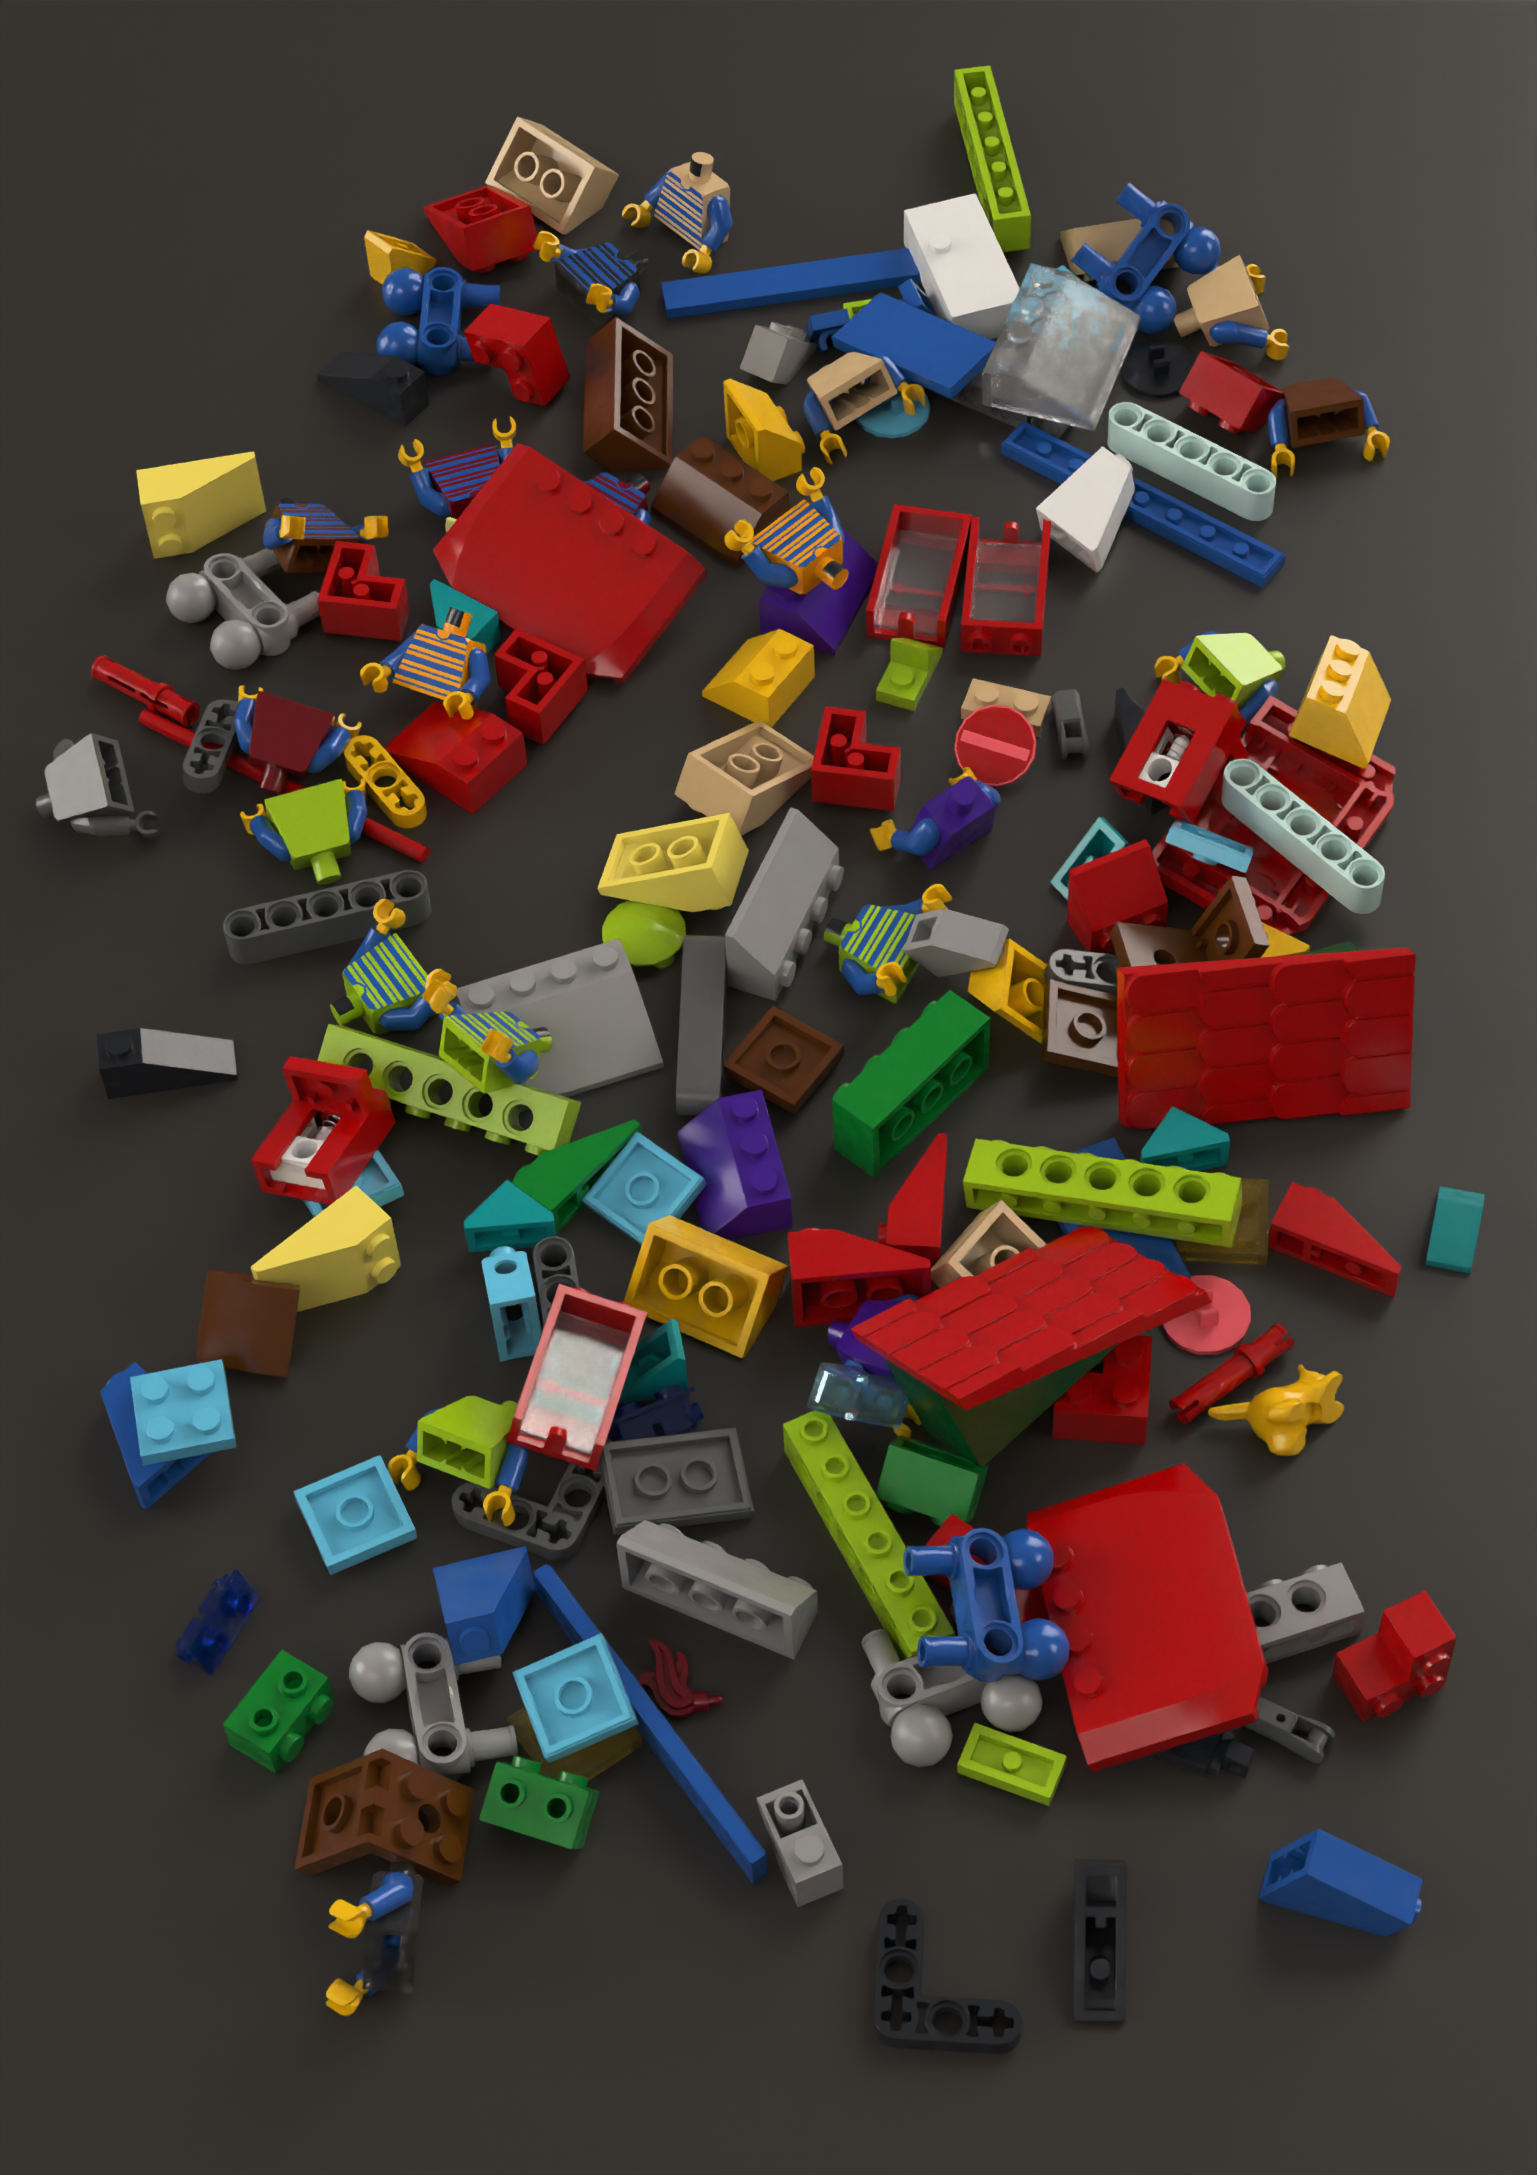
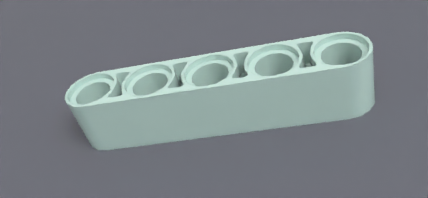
[1107,402,1276,521]
[1221,758,1385,914]

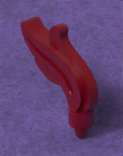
[637,1640,723,1719]

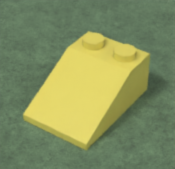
[136,451,266,559]
[597,813,749,912]
[251,1186,401,1312]

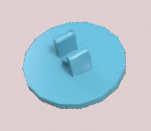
[856,382,930,438]

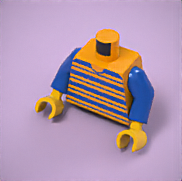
[725,467,849,594]
[360,607,492,720]

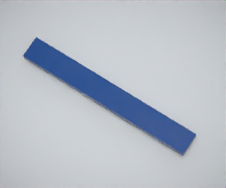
[661,248,921,319]
[1001,421,1286,588]
[532,1564,768,1884]

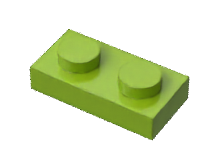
[957,1723,1067,1807]

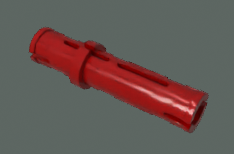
[91,655,200,727]
[1169,1323,1294,1425]

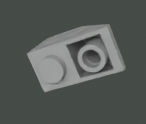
[740,322,817,385]
[903,908,1009,978]
[757,1779,843,1907]

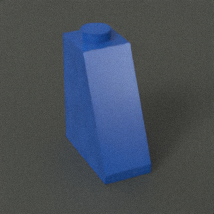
[100,1362,212,1510]
[433,1546,536,1665]
[1259,1828,1423,1937]

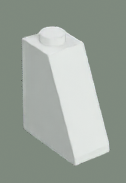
[1036,446,1135,573]

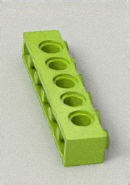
[954,65,1031,252]
[317,1024,581,1156]
[963,1139,1242,1248]
[783,1406,955,1661]

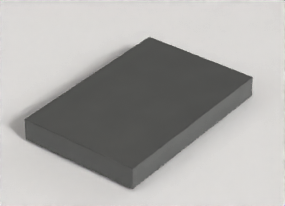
[599,1427,754,1535]

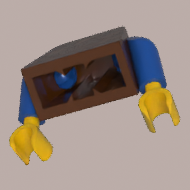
[1268,377,1390,478]
[263,498,389,573]

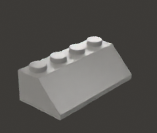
[725,807,844,1001]
[616,1520,818,1660]

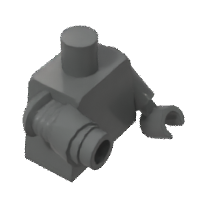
[36,733,161,840]

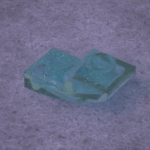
[807,1362,909,1428]

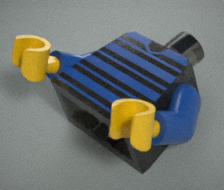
[533,231,650,329]
[326,1862,424,2016]

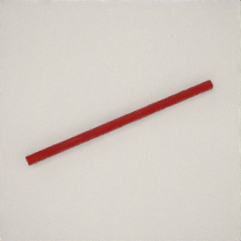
[138,709,430,863]

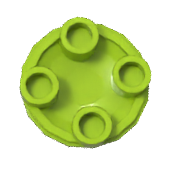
[602,900,686,968]

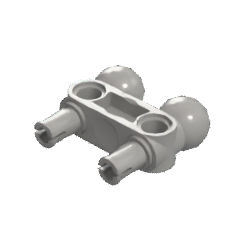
[166,548,320,670]
[861,1603,1043,1768]
[349,1632,518,1781]

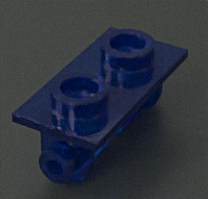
[610,1384,704,1442]
[174,1570,260,1676]

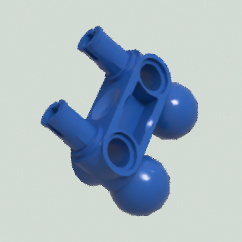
[1071,182,1221,334]
[376,267,500,375]
[903,1528,1070,1683]

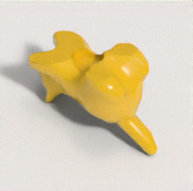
[1208,1364,1344,1456]

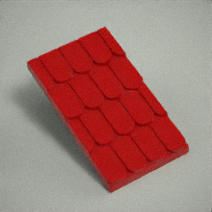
[1117,941,1416,1129]
[851,1226,1212,1468]

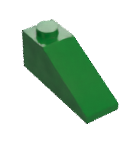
[511,1120,642,1233]

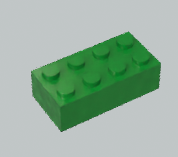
[832,990,990,1178]

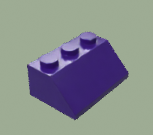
[759,528,878,656]
[677,1090,793,1240]

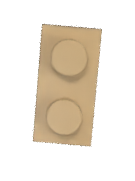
[961,678,1051,737]

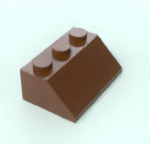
[651,435,790,569]

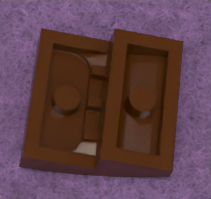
[195,1270,300,1378]

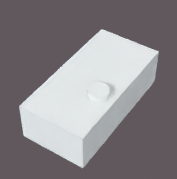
[904,193,1025,339]

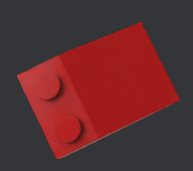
[423,185,537,273]
[384,701,527,815]
[788,1228,931,1327]

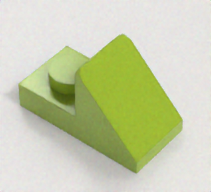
[876,637,943,711]

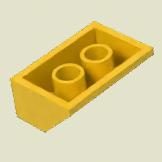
[1288,635,1391,769]
[623,1215,789,1358]

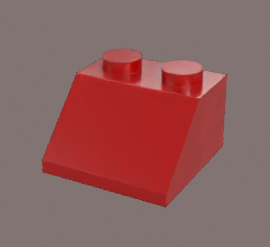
[1178,351,1283,435]
[1067,839,1168,953]

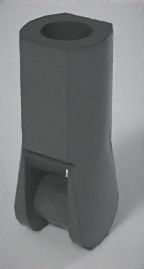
[1052,689,1089,759]
[1243,1696,1336,1763]

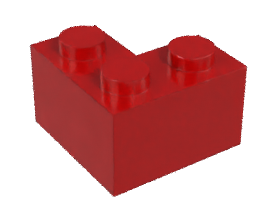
[464,304,571,407]
[317,541,410,641]
[494,628,588,745]
[811,706,901,811]
[1052,1336,1152,1445]
[1332,1590,1457,1722]

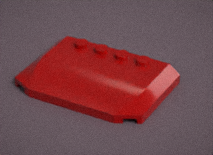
[433,443,708,684]
[1152,695,1395,936]
[1027,1463,1269,1772]

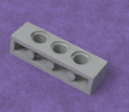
[1247,1562,1365,1664]

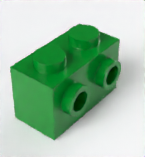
[876,1435,989,1526]
[223,1650,334,1774]
[479,1755,600,1849]

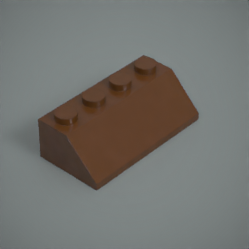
[583,317,673,471]

